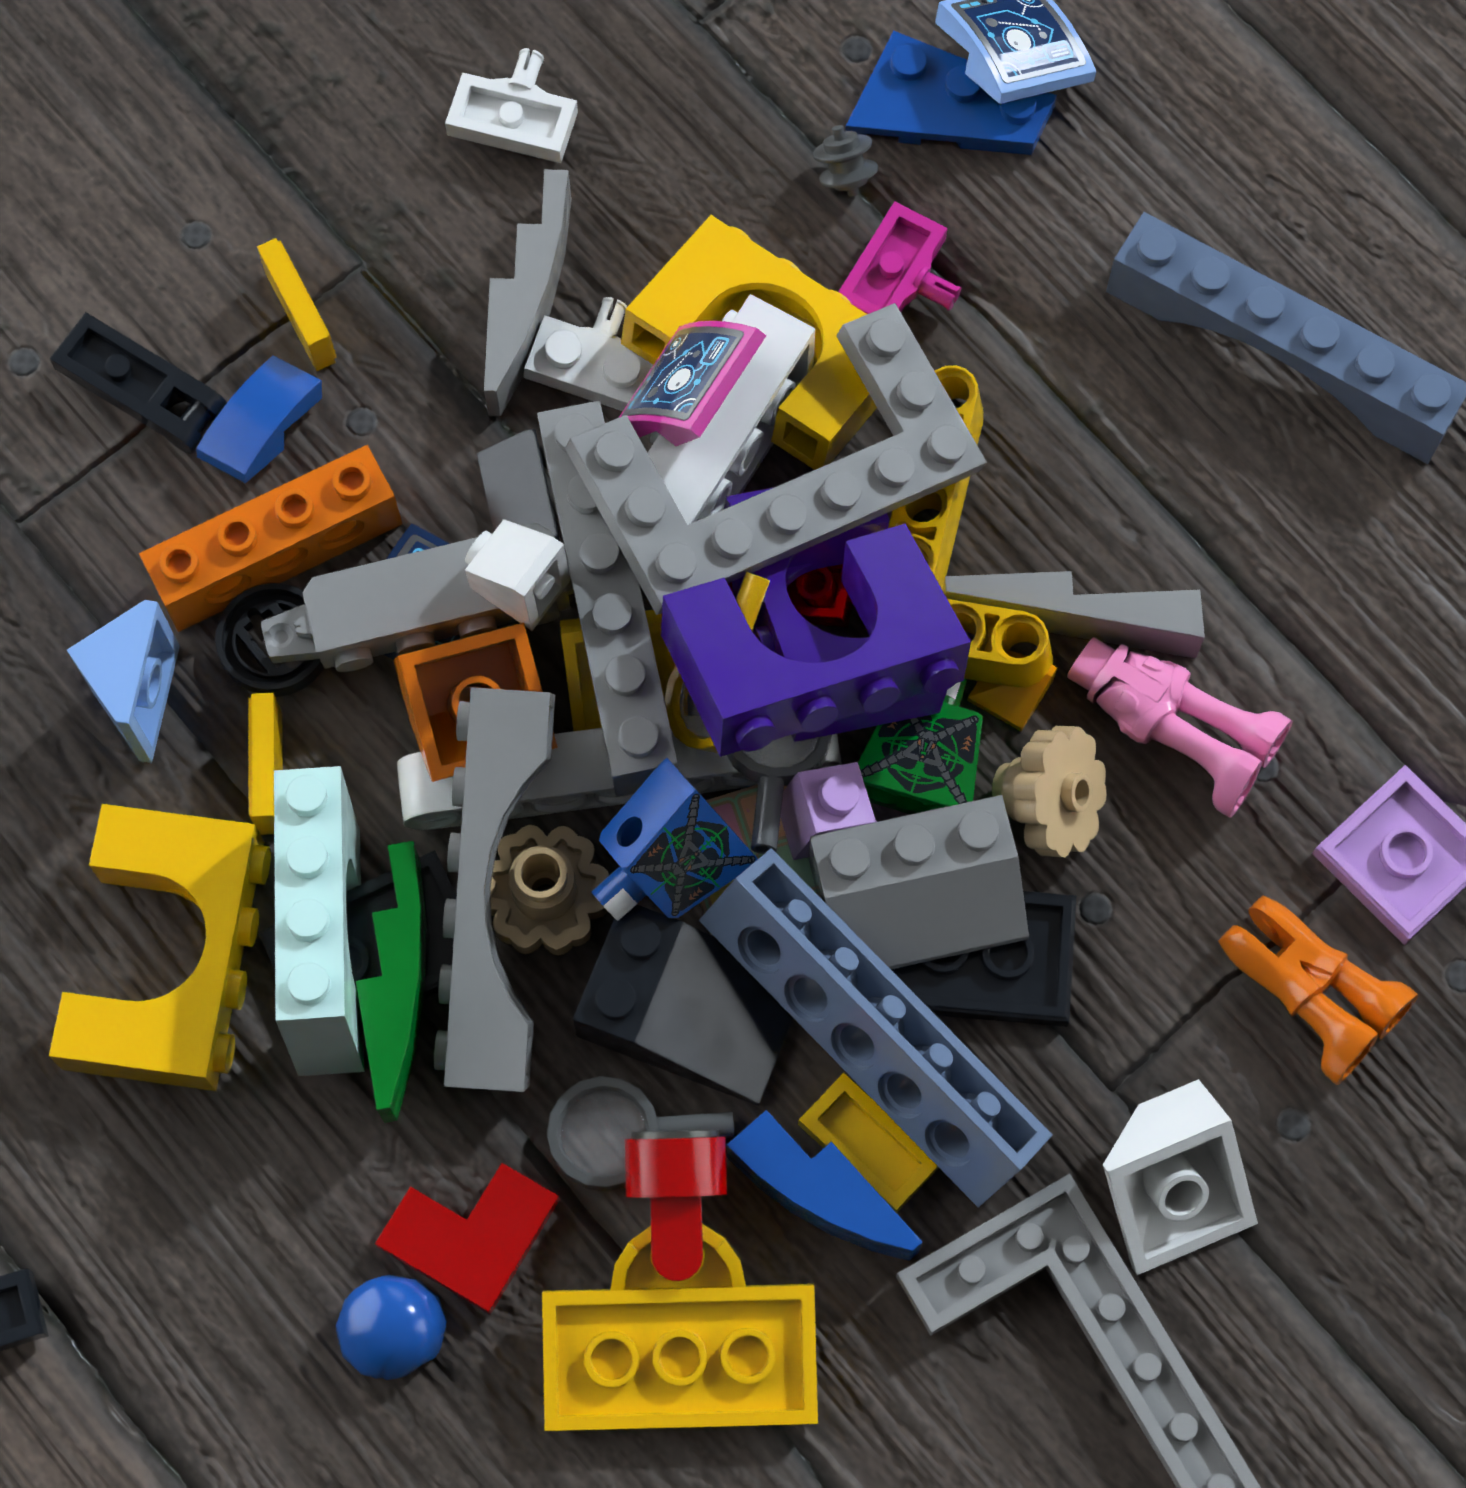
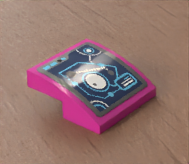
[619,321,766,446]

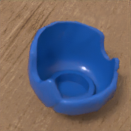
[336,1275,447,1380]

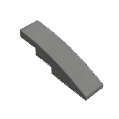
[484,169,572,416]

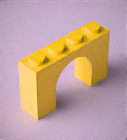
[621,215,877,470]
[49,804,271,1091]

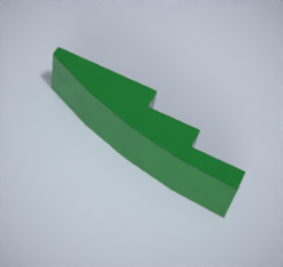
[356,841,427,1123]

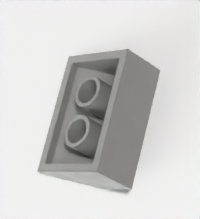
[809,795,1029,969]

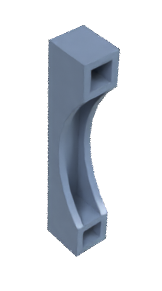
[1106,212,1466,464]

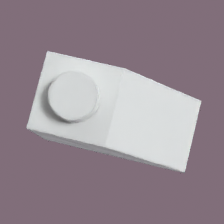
[465,519,570,631]

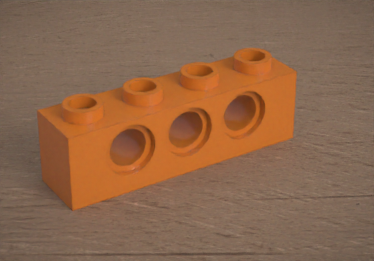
[139,444,402,632]

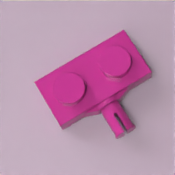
[839,201,962,314]

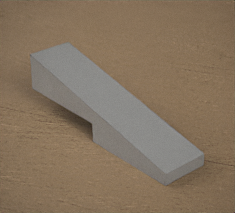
[943,571,1205,659]

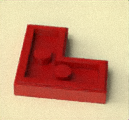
[375,1163,560,1315]

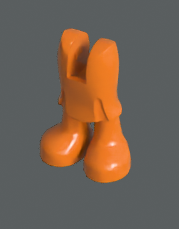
[1218,895,1418,1085]

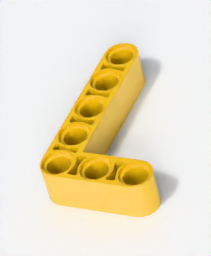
[888,365,1053,687]

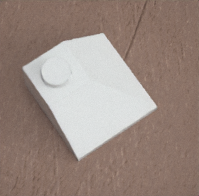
[1103,1079,1258,1275]

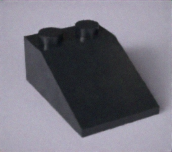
[573,904,793,1106]

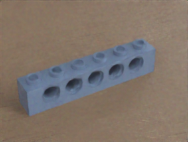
[699,848,1053,1208]

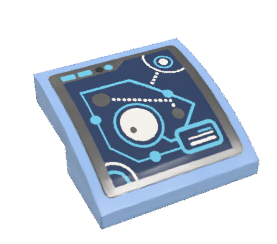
[935,0,1096,104]

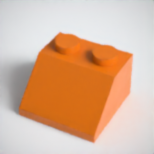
[393,623,558,782]

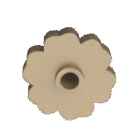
[992,726,1107,858]
[491,825,609,955]

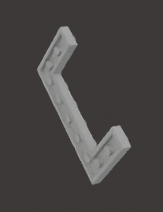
[565,303,987,615]
[896,1174,1261,1488]

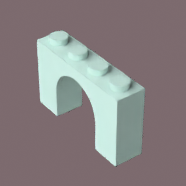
[274,766,365,1076]

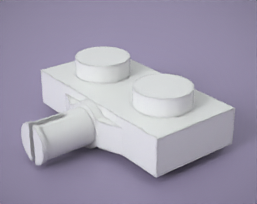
[445,48,578,163]
[524,297,653,411]

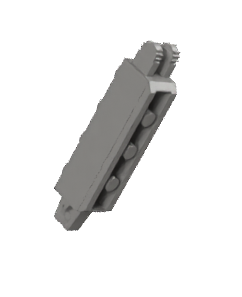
[261,523,574,672]

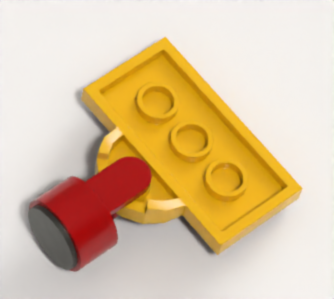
[542,1130,818,1431]

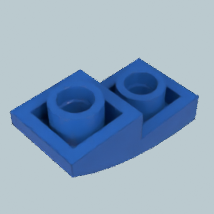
[196,355,322,483]

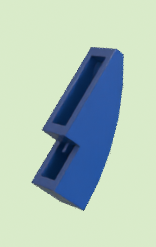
[726,1110,922,1261]

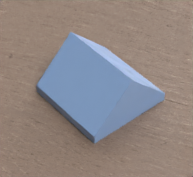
[67,600,180,763]

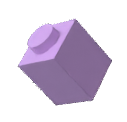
[781,762,876,860]

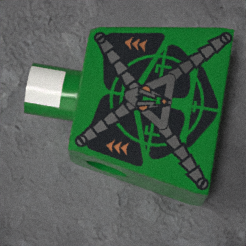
[858,678,983,814]

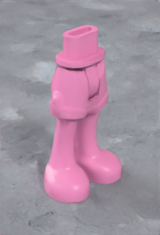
[1067,637,1293,818]

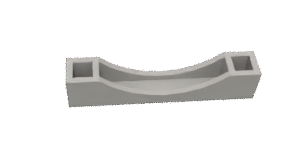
[537,400,678,797]
[434,687,556,1092]

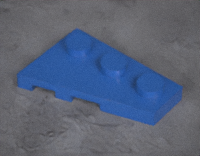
[845,30,1057,155]

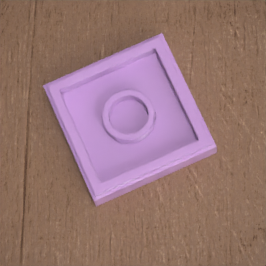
[1312,765,1466,945]

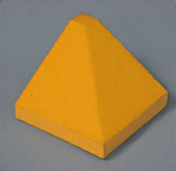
[967,650,1057,732]

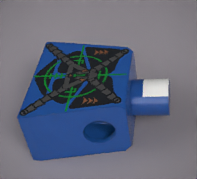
[591,758,758,921]

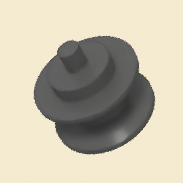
[813,125,878,197]

